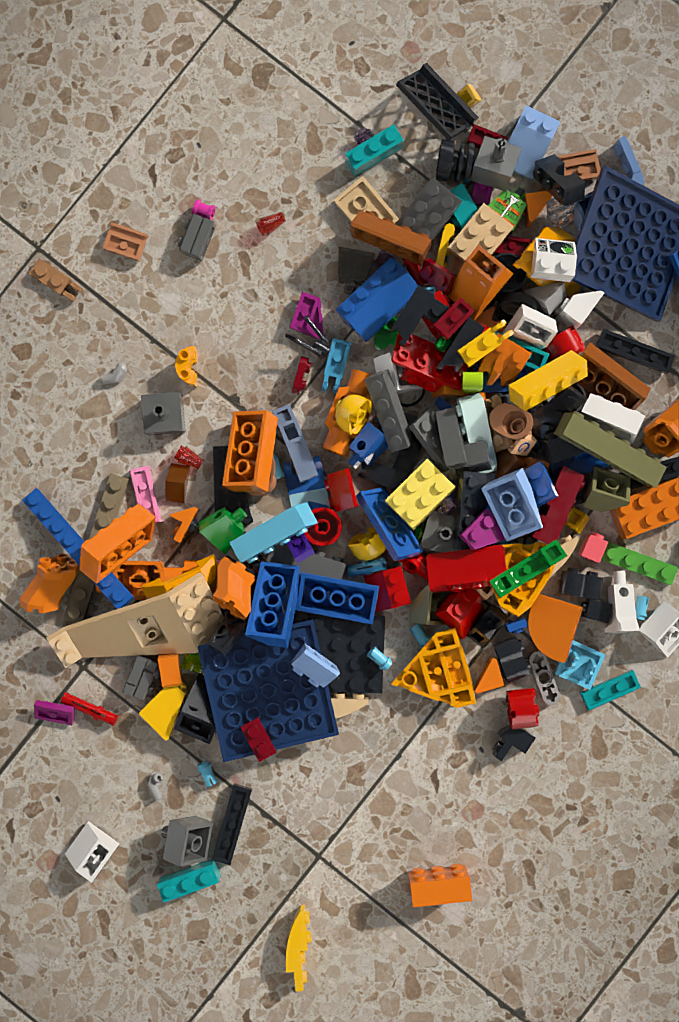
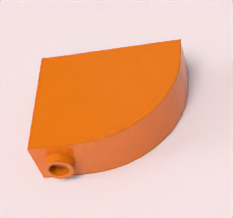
[528,594,583,663]

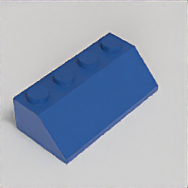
[336,257,418,342]
[245,562,301,648]
[296,572,379,624]

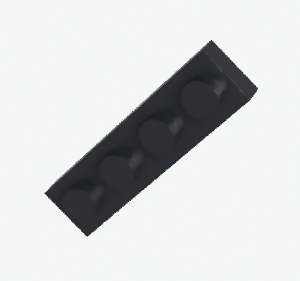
[596,328,675,374]
[212,783,253,865]

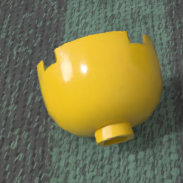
[335,395,372,435]
[348,527,386,561]

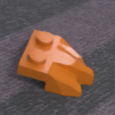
[477,333,532,387]

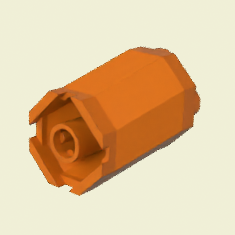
[643,398,679,458]
[19,553,80,613]
[212,557,256,620]

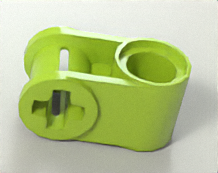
[463,372,483,394]

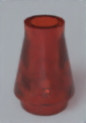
[256,212,286,236]
[174,445,204,470]

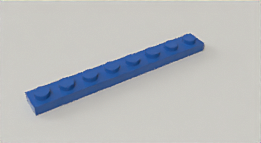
[22,487,135,609]

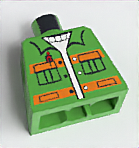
[488,186,527,236]

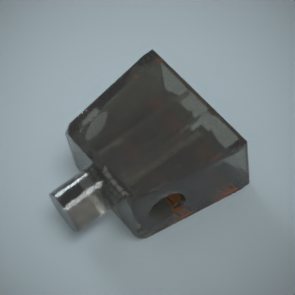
[338,246,375,295]

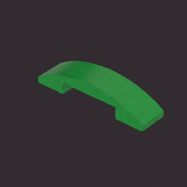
[489,539,567,598]

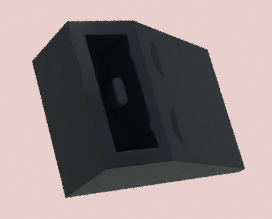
[174,672,216,744]

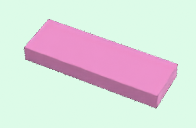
[130,466,162,523]

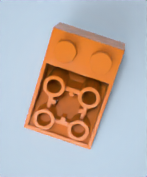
[448,244,513,320]

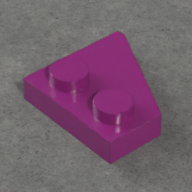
[289,291,325,340]
[459,508,505,550]

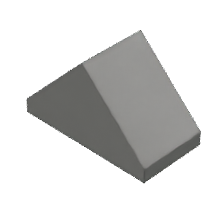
[525,281,567,315]

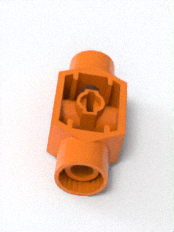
[322,369,374,458]
[95,560,184,600]

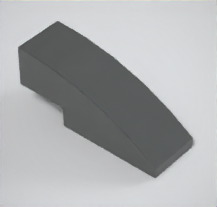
[436,407,468,468]

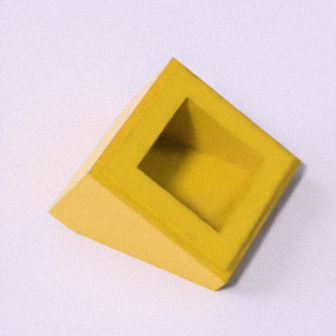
[456,84,482,108]
[565,507,590,534]

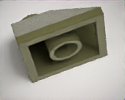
[583,466,631,512]
[409,585,451,625]

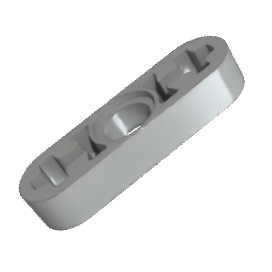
[528,651,560,705]

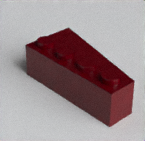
[528,466,585,545]

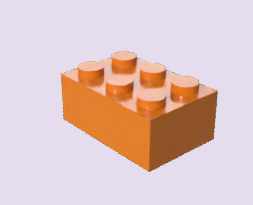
[408,864,472,908]

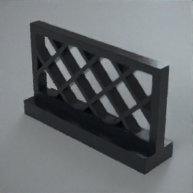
[396,63,479,141]

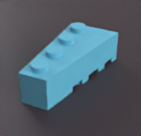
[229,502,318,564]

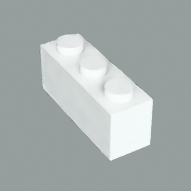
[581,393,645,443]

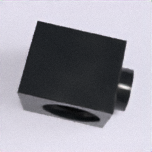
[581,598,613,623]

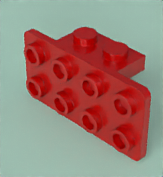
[391,333,467,393]
[426,545,507,593]

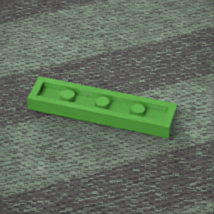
[601,542,678,585]

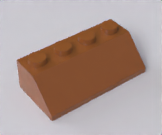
[350,210,431,266]
[577,342,651,410]

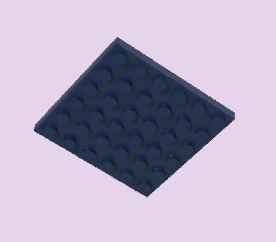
[571,166,679,322]
[197,619,339,762]

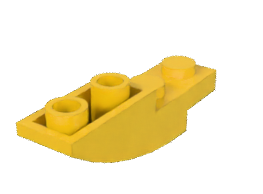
[286,905,311,992]

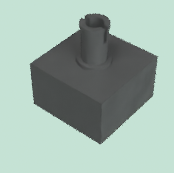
[470,136,522,192]
[141,391,186,436]
[419,511,458,553]
[161,816,213,867]

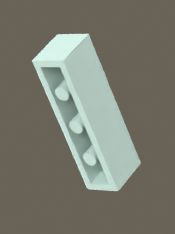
[455,393,497,473]

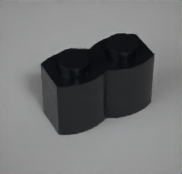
[558,568,603,600]
[493,637,531,682]

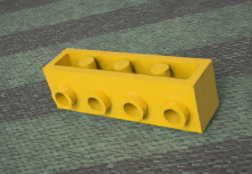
[508,350,588,412]

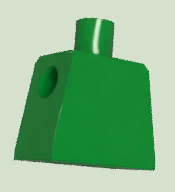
[198,507,247,554]

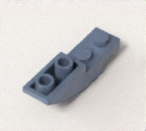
[272,404,318,483]

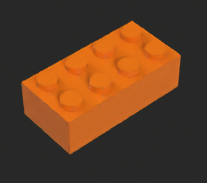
[222,410,278,492]
[609,477,679,539]
[79,503,156,584]

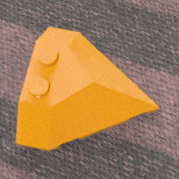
[513,227,581,302]
[491,542,555,617]
[141,554,218,599]
[391,628,476,708]

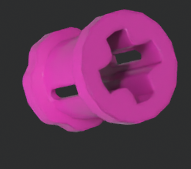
[192,199,216,220]

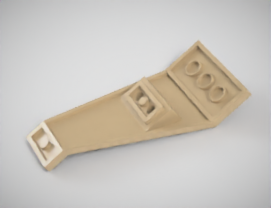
[46,572,224,668]

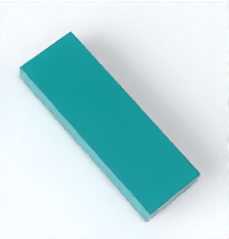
[579,669,641,711]

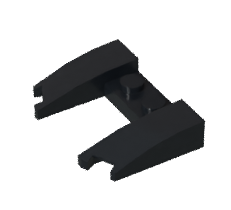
[391,285,485,372]
[358,412,422,491]

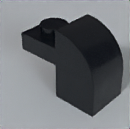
[467,604,509,647]
[492,725,536,762]

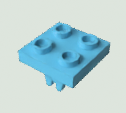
[554,640,605,690]

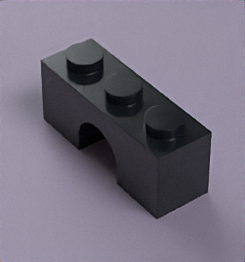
[533,154,586,206]

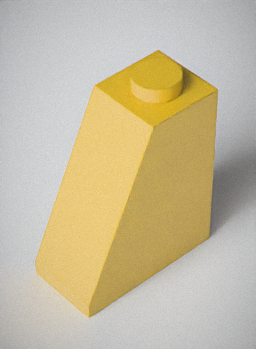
[138,682,188,741]

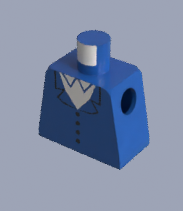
[347,422,389,469]

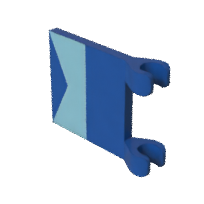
[283,456,330,510]

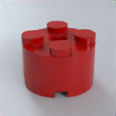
[542,325,585,362]
[304,507,342,546]
[506,688,540,730]

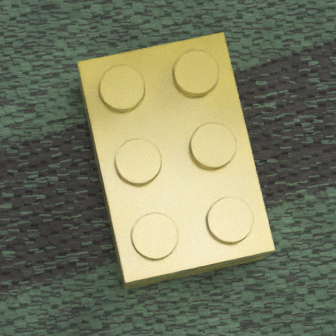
[385,459,455,530]

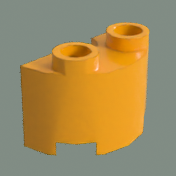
[175,346,197,387]

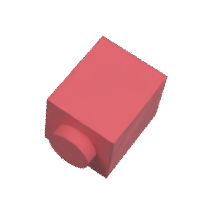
[578,532,608,563]

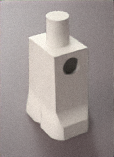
[604,571,639,634]

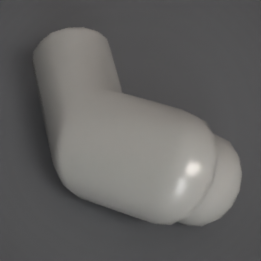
[102,363,127,384]
[147,772,163,801]

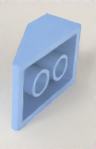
[508,105,560,181]
[481,468,543,541]
[291,643,340,688]

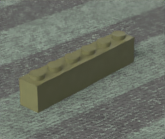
[554,411,667,488]

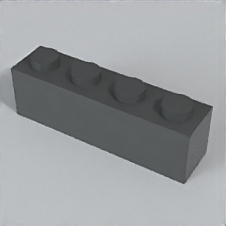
[364,369,414,453]
[266,543,346,579]

